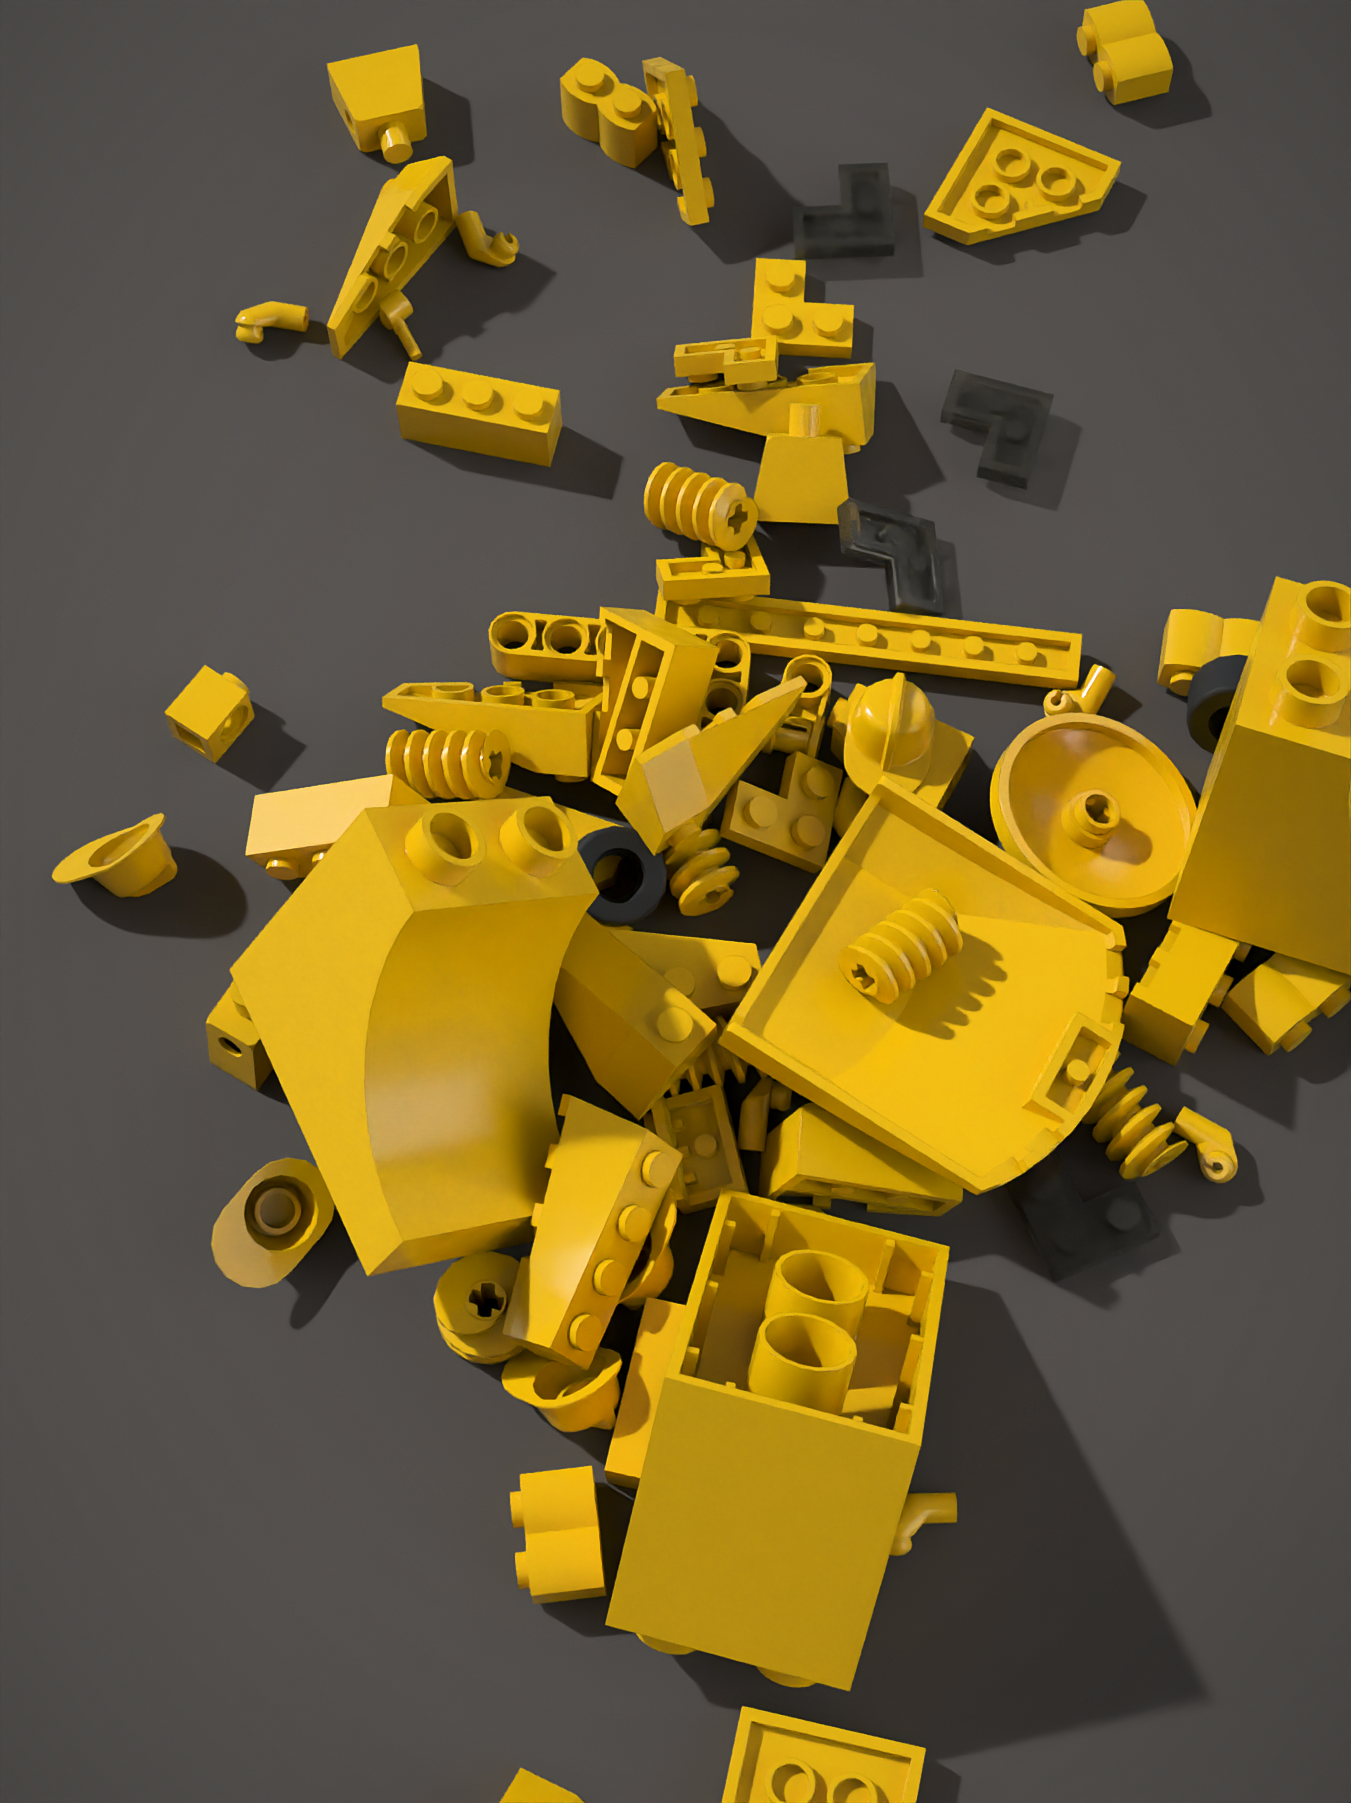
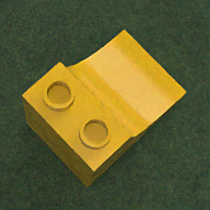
[1167,576,1351,975]
[229,796,599,1277]
[605,1187,950,1692]

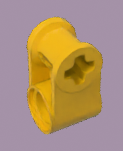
[762,654,832,759]

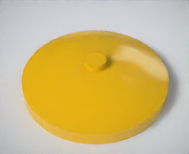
[990,713,1197,918]

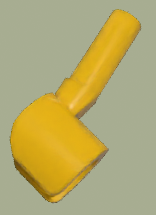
[379,289,422,361]

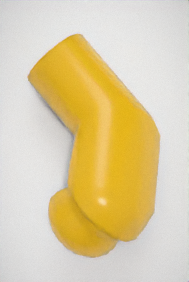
[455,211,519,268]

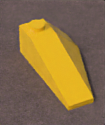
[327,156,459,360]
[656,362,876,455]
[615,675,808,856]
[382,681,603,782]
[553,912,718,1121]

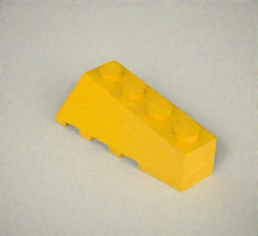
[502,1094,683,1371]

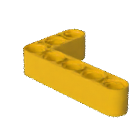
[488,611,751,783]

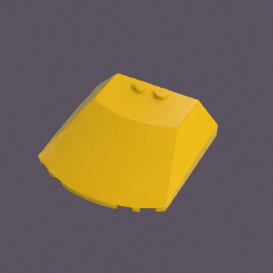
[717,776,1129,1195]

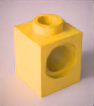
[164,665,255,764]

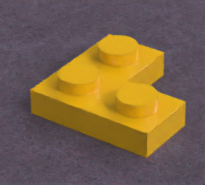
[751,258,854,359]
[674,335,779,391]
[656,534,770,605]
[719,751,843,874]

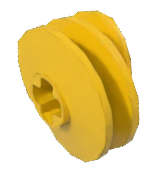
[433,1251,526,1365]

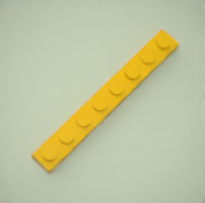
[655,589,1082,690]

